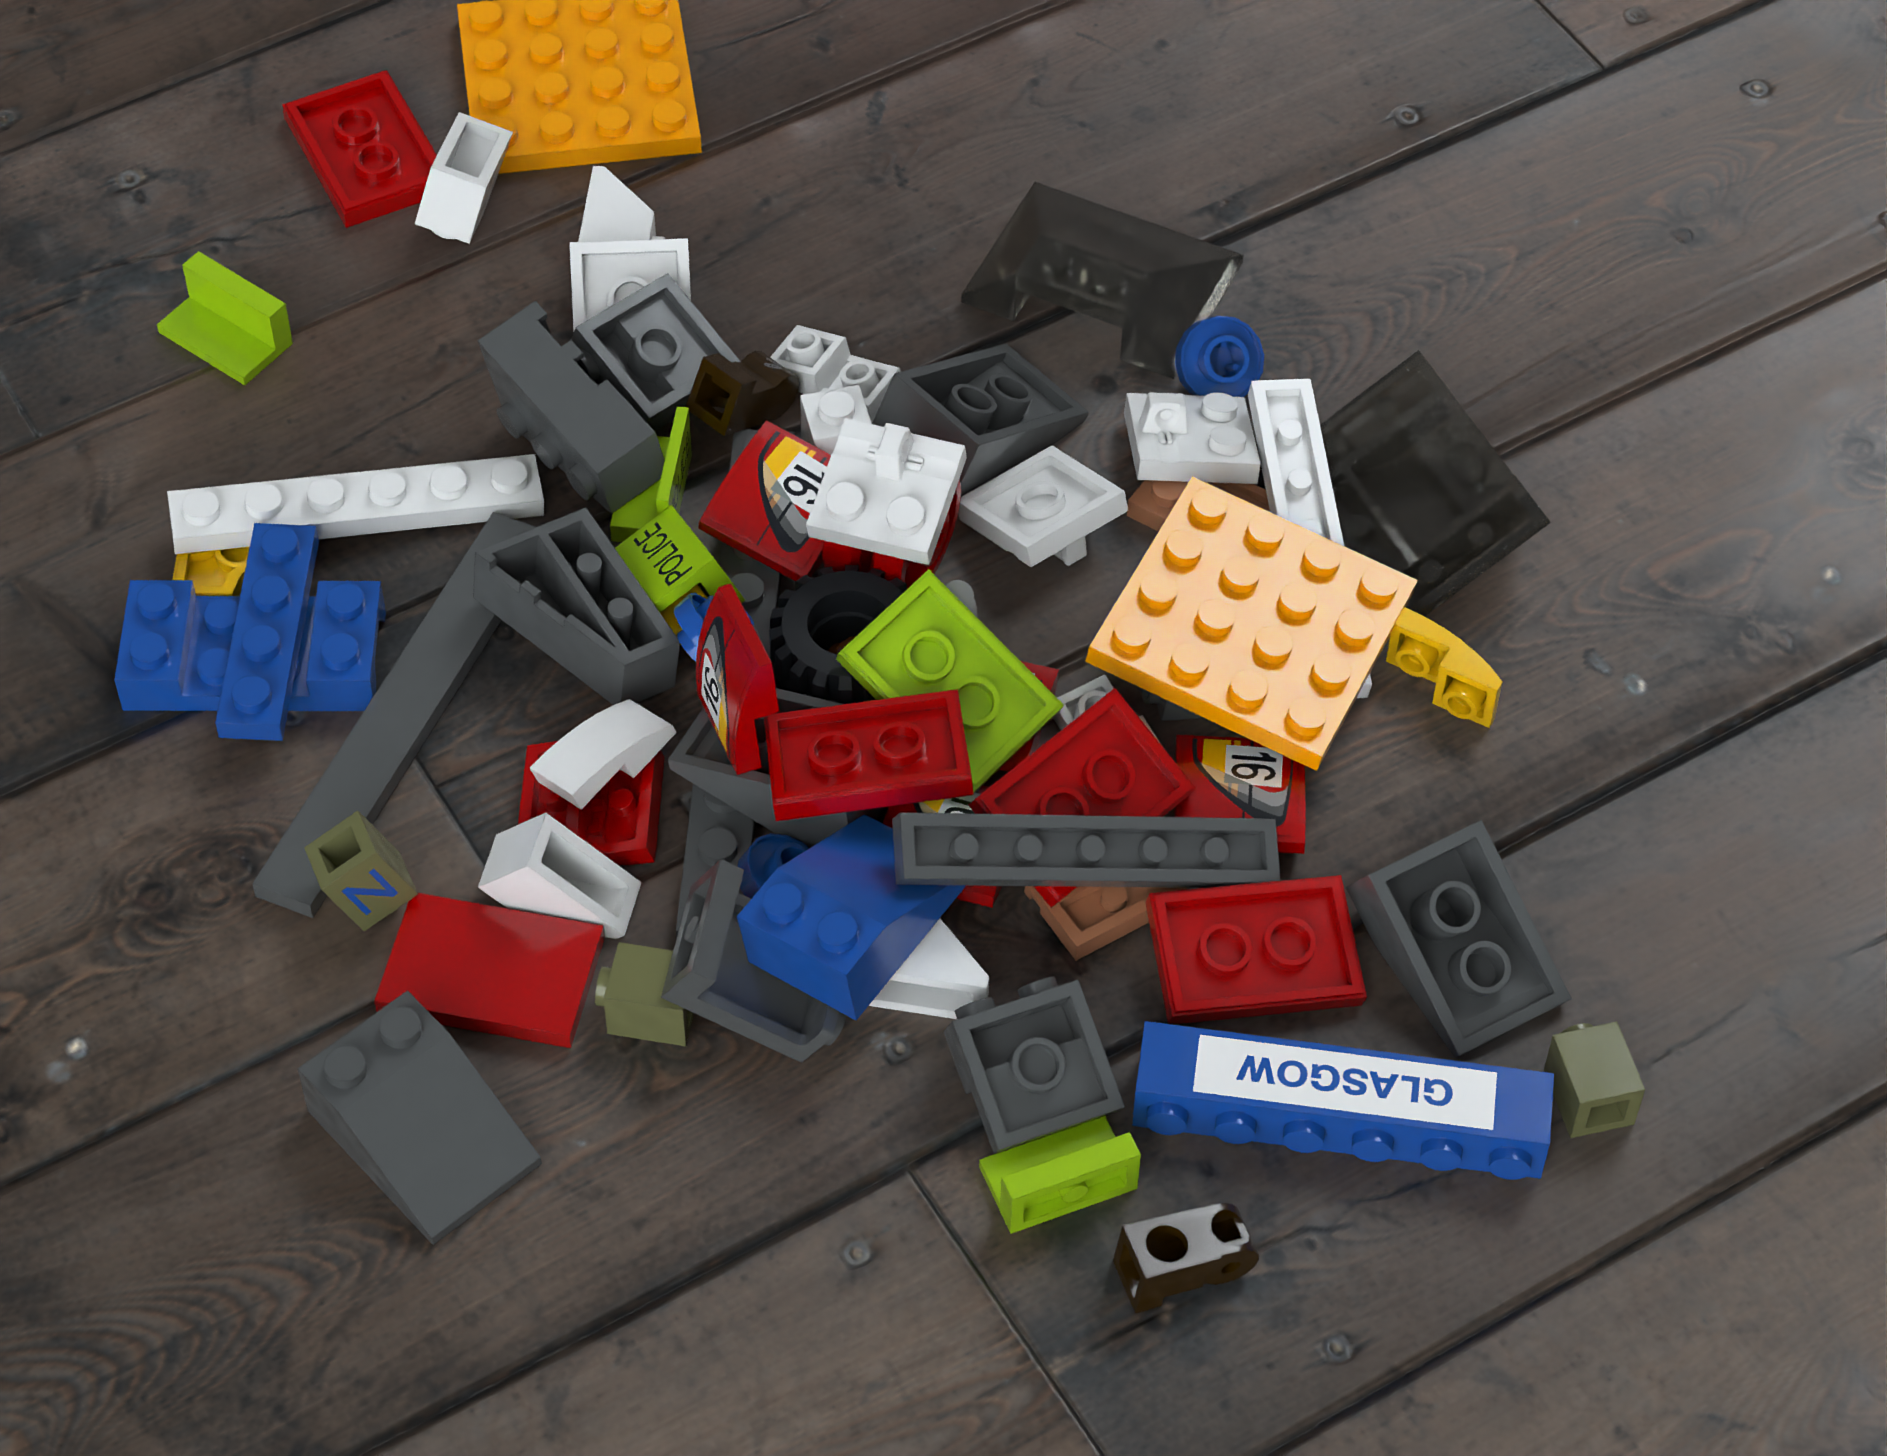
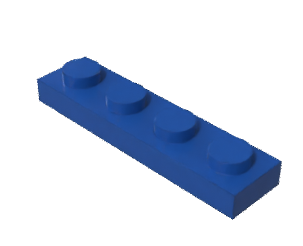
[215,523,319,741]

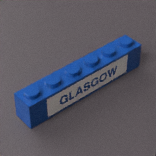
[1132,1021,1554,1180]

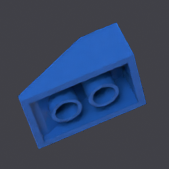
[737,814,966,1021]

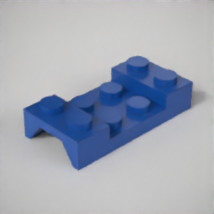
[114,580,386,711]

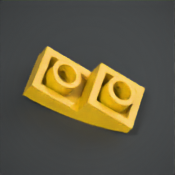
[1386,607,1503,728]

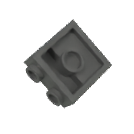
[571,273,741,431]
[943,977,1125,1154]

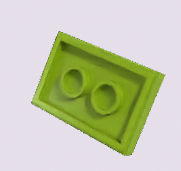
[836,569,1064,796]

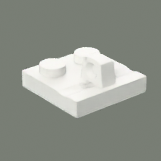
[569,238,691,331]
[1124,392,1261,484]
[806,418,967,565]
[958,445,1128,567]

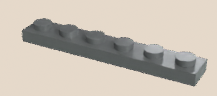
[892,812,1281,888]

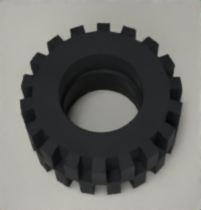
[769,565,907,704]

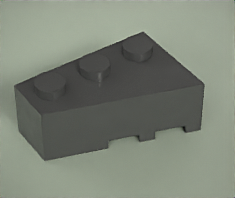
[477,301,665,514]
[473,507,680,705]

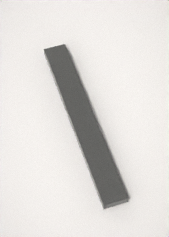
[252,512,536,918]

